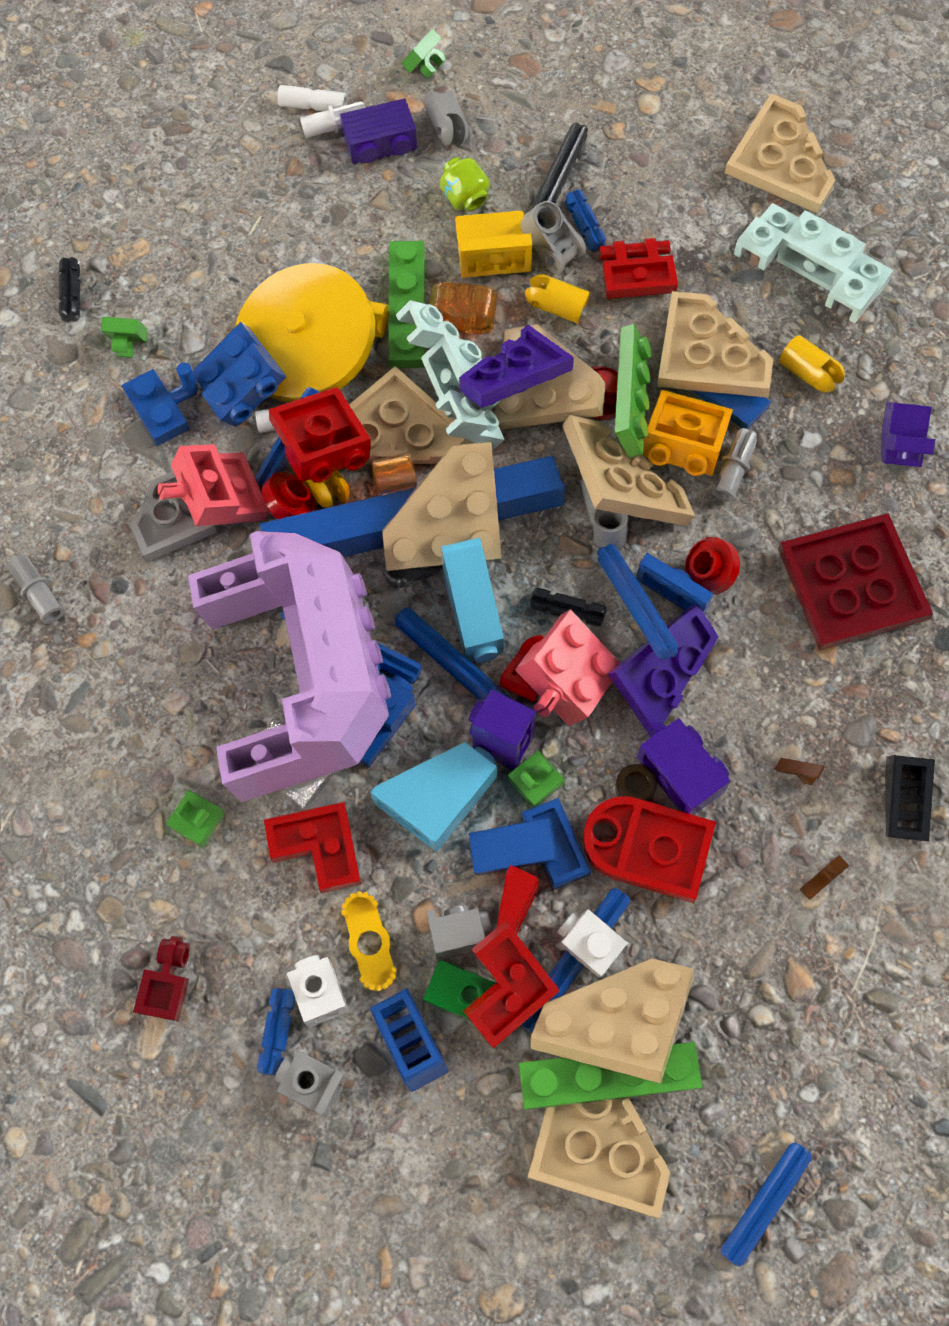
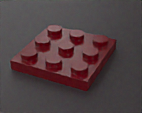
[778,513,933,651]

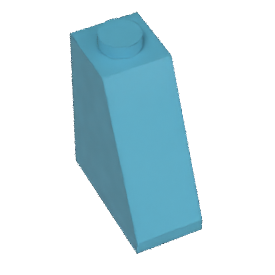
[441,538,504,663]
[370,742,497,853]

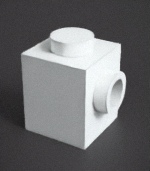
[287,955,349,1028]

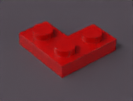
[263,802,362,894]
[463,921,560,1049]

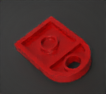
[583,796,716,904]

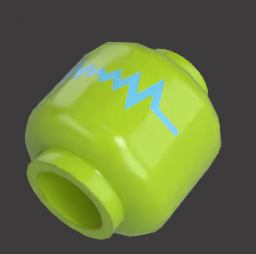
[439,157,490,212]

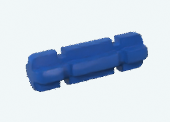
[565,189,606,252]
[257,988,295,1076]

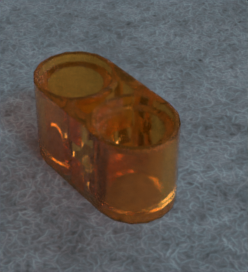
[429,282,498,334]
[371,452,417,496]

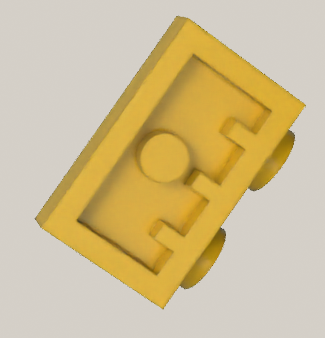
[455,211,532,278]

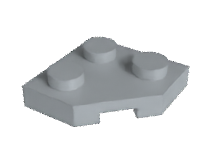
[130,471,217,562]

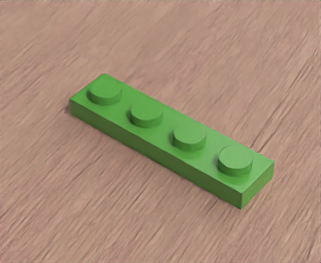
[388,241,425,368]
[615,323,651,458]
[519,1042,703,1110]

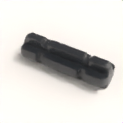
[59,257,80,323]
[530,588,606,626]

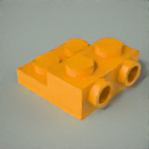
[642,390,733,476]

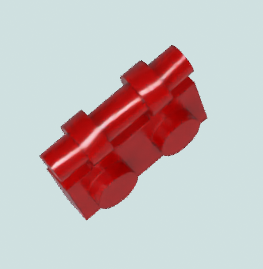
[599,238,678,299]

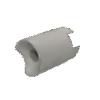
[423,90,469,146]

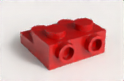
[269,387,371,483]

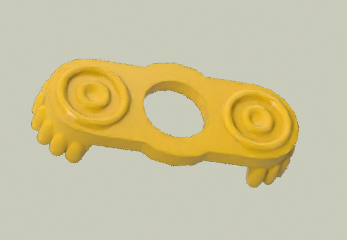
[341,891,397,992]

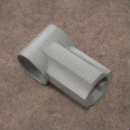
[579,479,628,549]

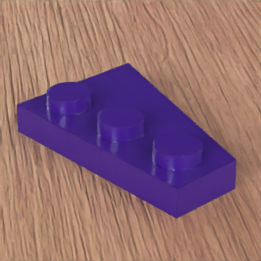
[459,325,574,408]
[608,605,719,738]

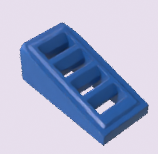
[369,988,449,1092]

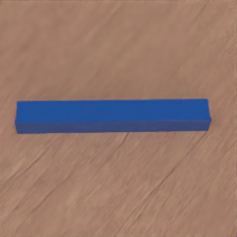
[260,455,566,557]

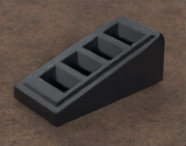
[885,755,935,842]

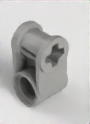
[521,201,586,275]

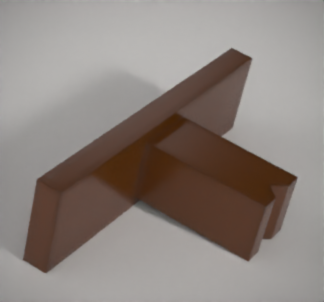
[775,758,825,786]
[800,855,849,900]

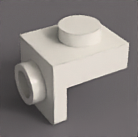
[556,909,628,978]

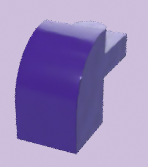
[881,402,936,467]

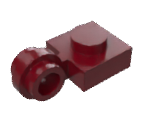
[133,936,190,1022]

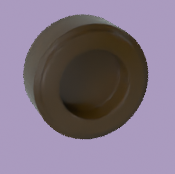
[615,764,657,802]

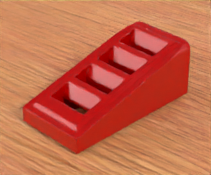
[496,865,539,934]

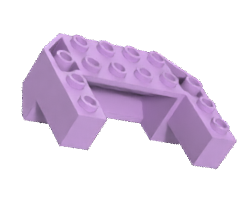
[188,531,391,802]

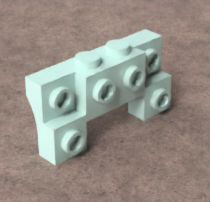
[734,203,894,323]
[396,300,505,451]

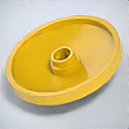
[235,263,375,402]

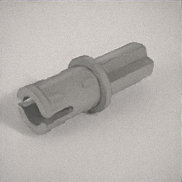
[711,428,757,502]
[7,553,65,624]

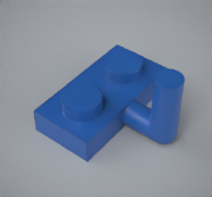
[121,362,198,446]

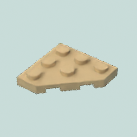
[725,93,835,214]
[658,291,773,398]
[495,324,605,430]
[349,366,471,464]
[562,415,695,526]
[382,442,502,571]
[530,959,694,1083]
[527,1057,671,1219]

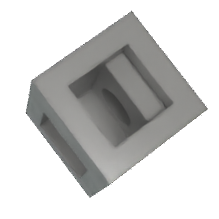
[426,905,492,961]
[275,1050,348,1118]

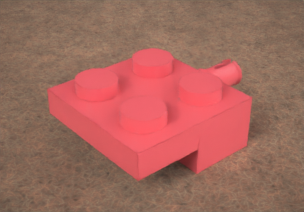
[157,444,269,526]
[515,609,620,726]

